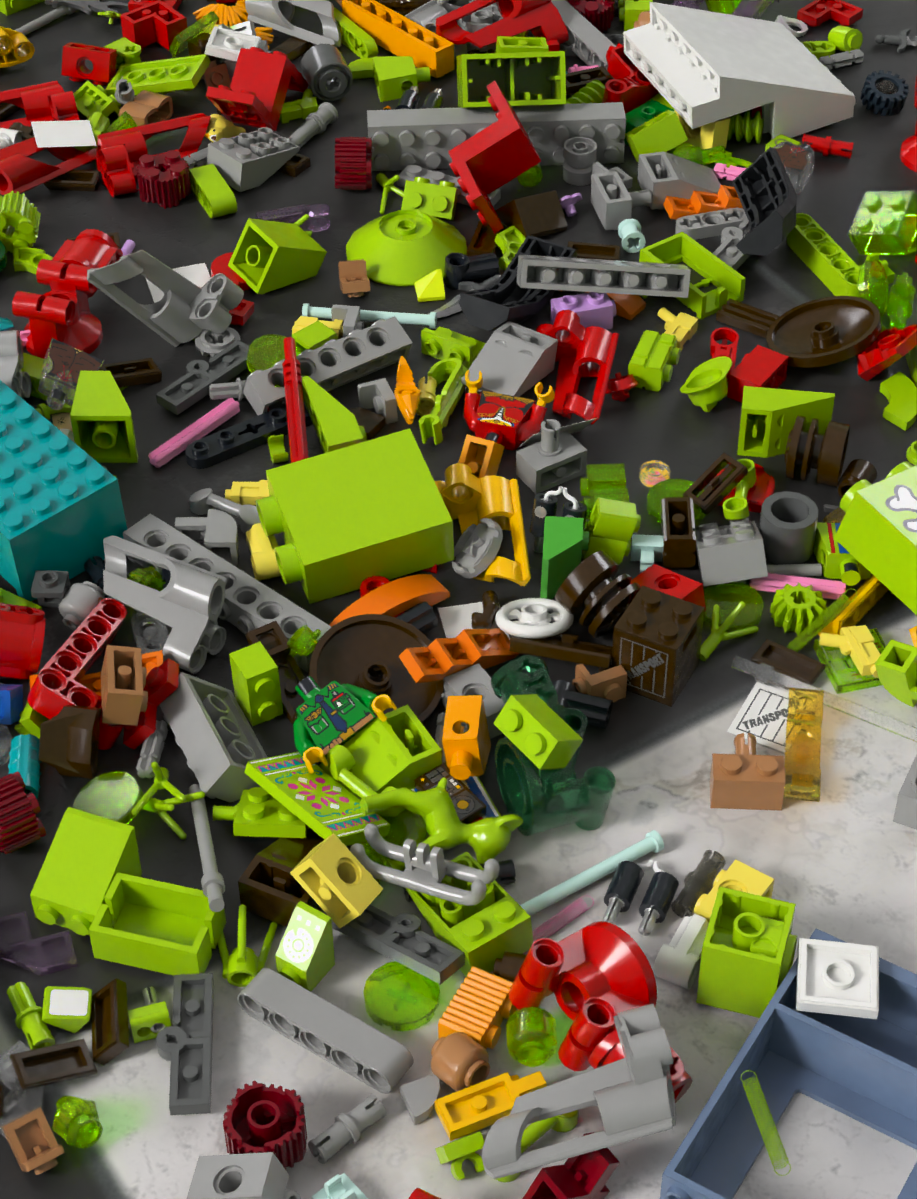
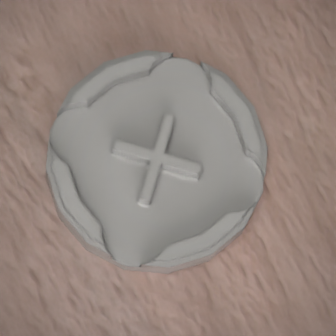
[452,518,503,579]

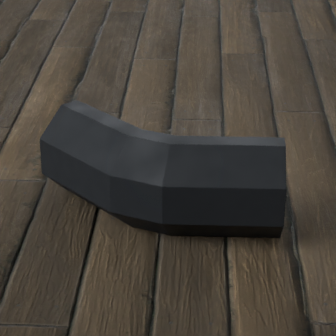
[732,147,796,256]
[459,235,577,331]

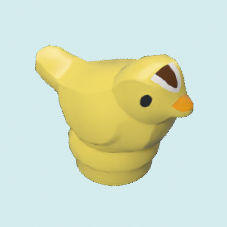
[204,114,246,142]

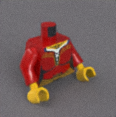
[464,370,555,450]

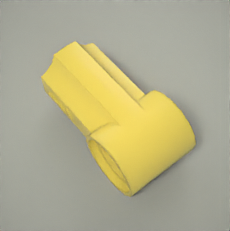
[245,523,281,581]

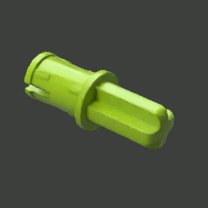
[7,981,55,1050]

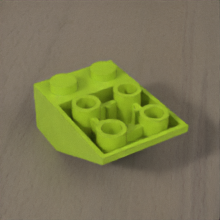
[737,386,835,458]
[319,704,442,800]
[406,852,533,977]

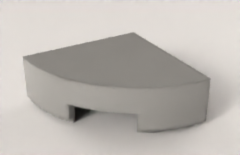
[400,1074,440,1125]

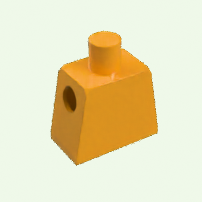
[442,695,491,780]

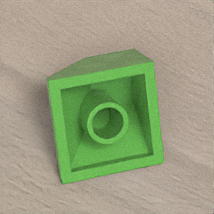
[540,516,589,600]

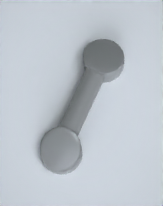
[189,488,261,534]

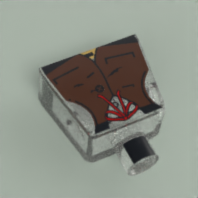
[758,141,815,194]
[38,338,104,410]

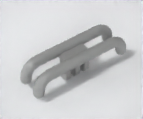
[350,823,499,906]

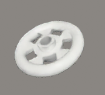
[495,598,574,639]

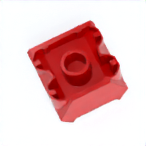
[857,324,917,381]

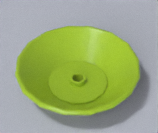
[346,210,467,287]

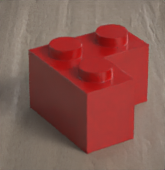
[120,0,189,51]

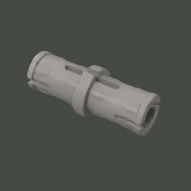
[308,1094,387,1164]

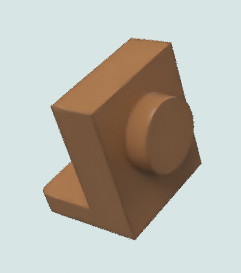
[200,60,231,88]
[338,259,370,297]
[572,663,627,702]
[1,1107,65,1175]

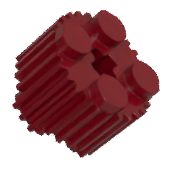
[567,0,615,33]
[335,137,372,190]
[136,150,192,209]
[0,771,46,854]
[223,1081,307,1170]

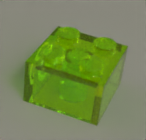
[848,191,917,255]

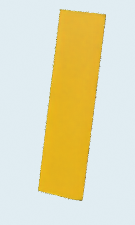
[818,574,889,636]

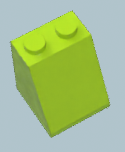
[228,218,327,295]
[70,371,138,463]
[30,807,142,936]

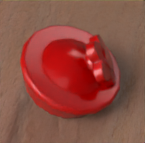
[605,372,639,401]

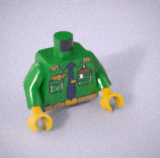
[293,676,397,774]

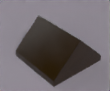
[495,190,568,238]

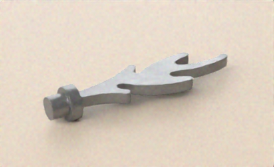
[45,0,128,15]

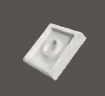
[205,26,261,62]
[796,938,879,1019]

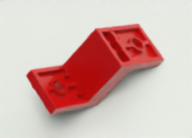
[206,47,308,131]
[448,81,542,233]

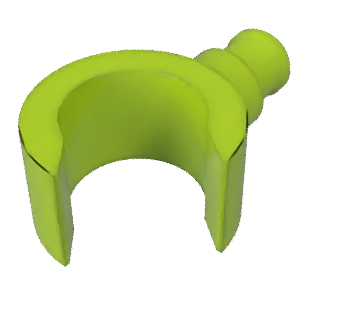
[268,434,288,464]

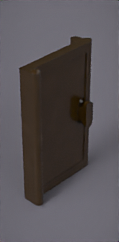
[509,633,613,668]

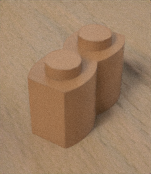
[119,90,173,129]

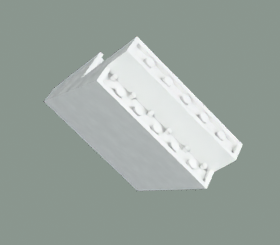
[623,1,856,140]

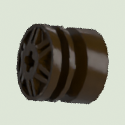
[785,415,850,487]
[555,550,641,638]

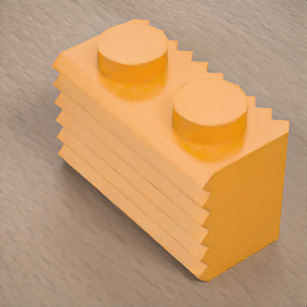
[438,966,517,1049]

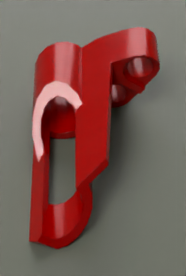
[436,0,569,48]
[96,113,211,197]
[0,137,97,195]
[536,310,619,425]

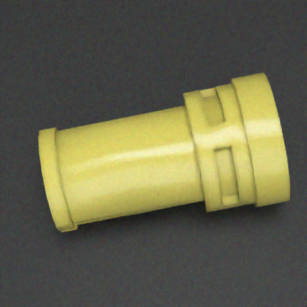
[416,376,437,416]

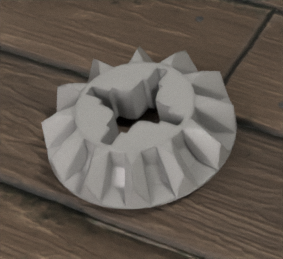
[195,327,240,357]

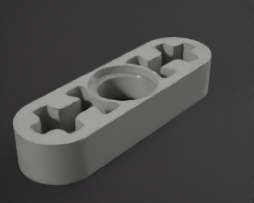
[675,207,747,240]

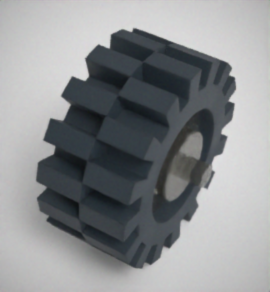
[860,70,909,116]

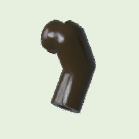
[471,590,499,629]

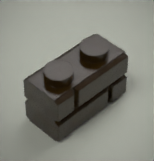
[661,497,696,568]

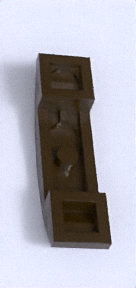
[246,621,305,725]

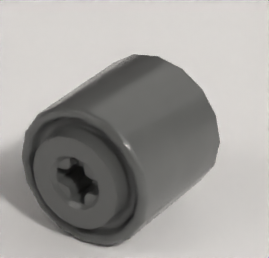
[301,44,353,102]
[759,491,819,565]

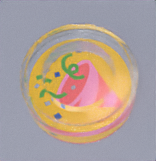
[639,460,670,488]

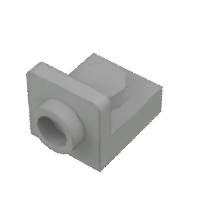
[358,378,398,424]

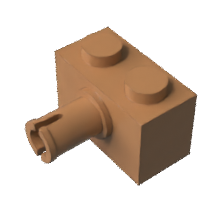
[709,733,786,811]

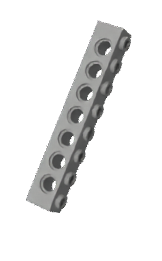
[123,513,331,673]

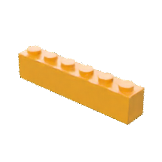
[342,0,454,78]

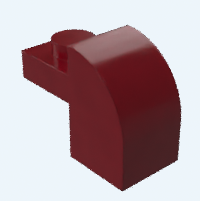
[522,1132,620,1199]

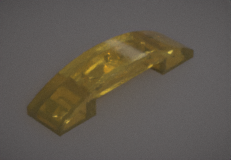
[783,687,824,802]

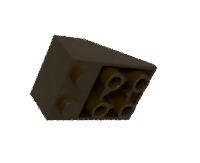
[238,833,350,927]

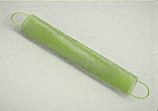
[788,589,857,652]
[741,1070,791,1176]

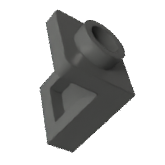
[31,570,71,608]

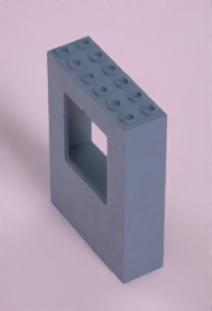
[660,928,917,1199]

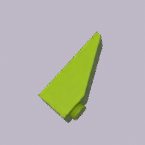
[302,376,367,453]

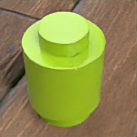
[828,25,863,53]

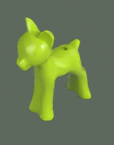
[359,777,523,871]

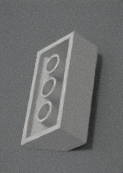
[159,672,268,803]

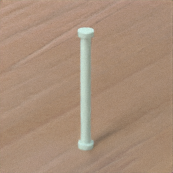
[302,303,437,329]
[519,830,664,916]

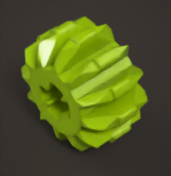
[770,582,827,636]

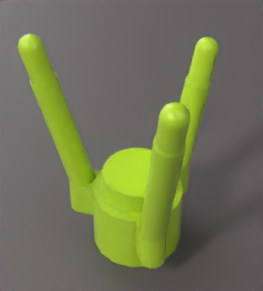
[217,904,277,987]

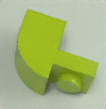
[875,639,917,707]

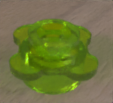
[287,625,321,657]

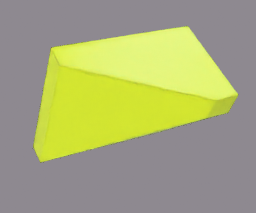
[414,269,445,302]

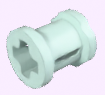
[618,218,646,253]

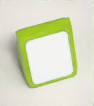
[42,986,92,1034]

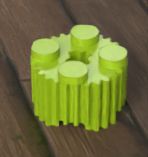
[0,191,41,253]

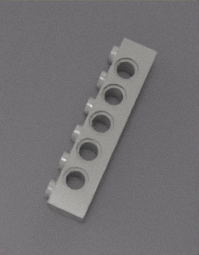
[516,255,691,298]
[243,316,413,415]

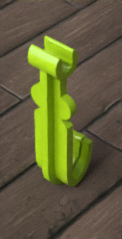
[419,358,468,445]

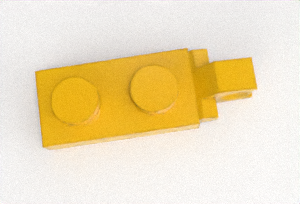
[434,1071,547,1141]

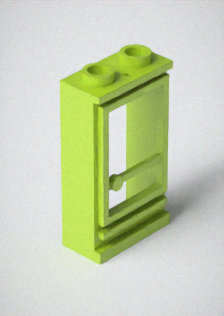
[639,232,746,320]

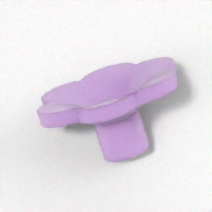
[559,193,583,217]

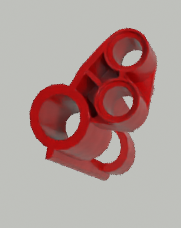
[0,80,80,129]

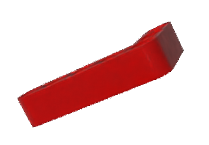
[27,598,127,750]

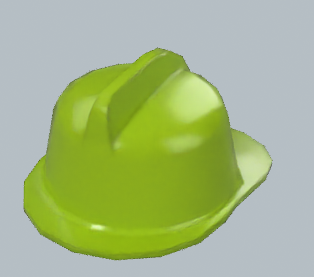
[680,356,733,412]

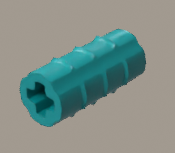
[8,734,42,800]

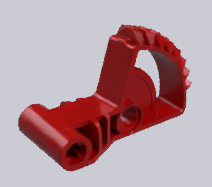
[602,43,659,114]

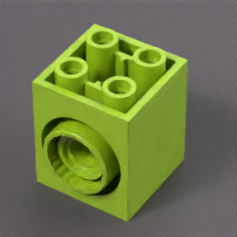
[696,886,797,1018]

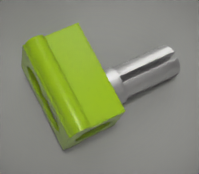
[128,987,171,1044]

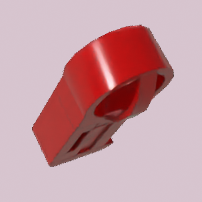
[710,327,739,377]

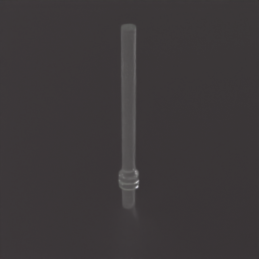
[732,656,917,742]

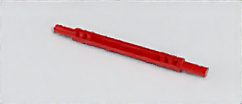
[282,337,309,463]

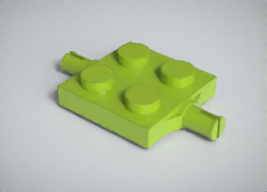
[213,787,310,838]

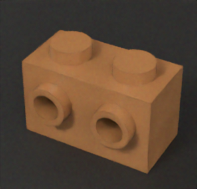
[101,645,148,726]

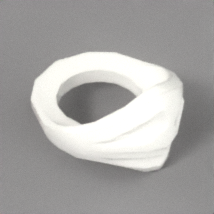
[775,15,808,37]

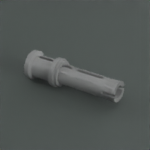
[288,102,338,148]

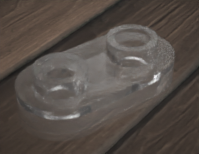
[131,611,169,654]

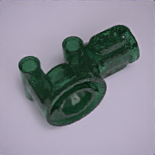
[491,655,616,836]

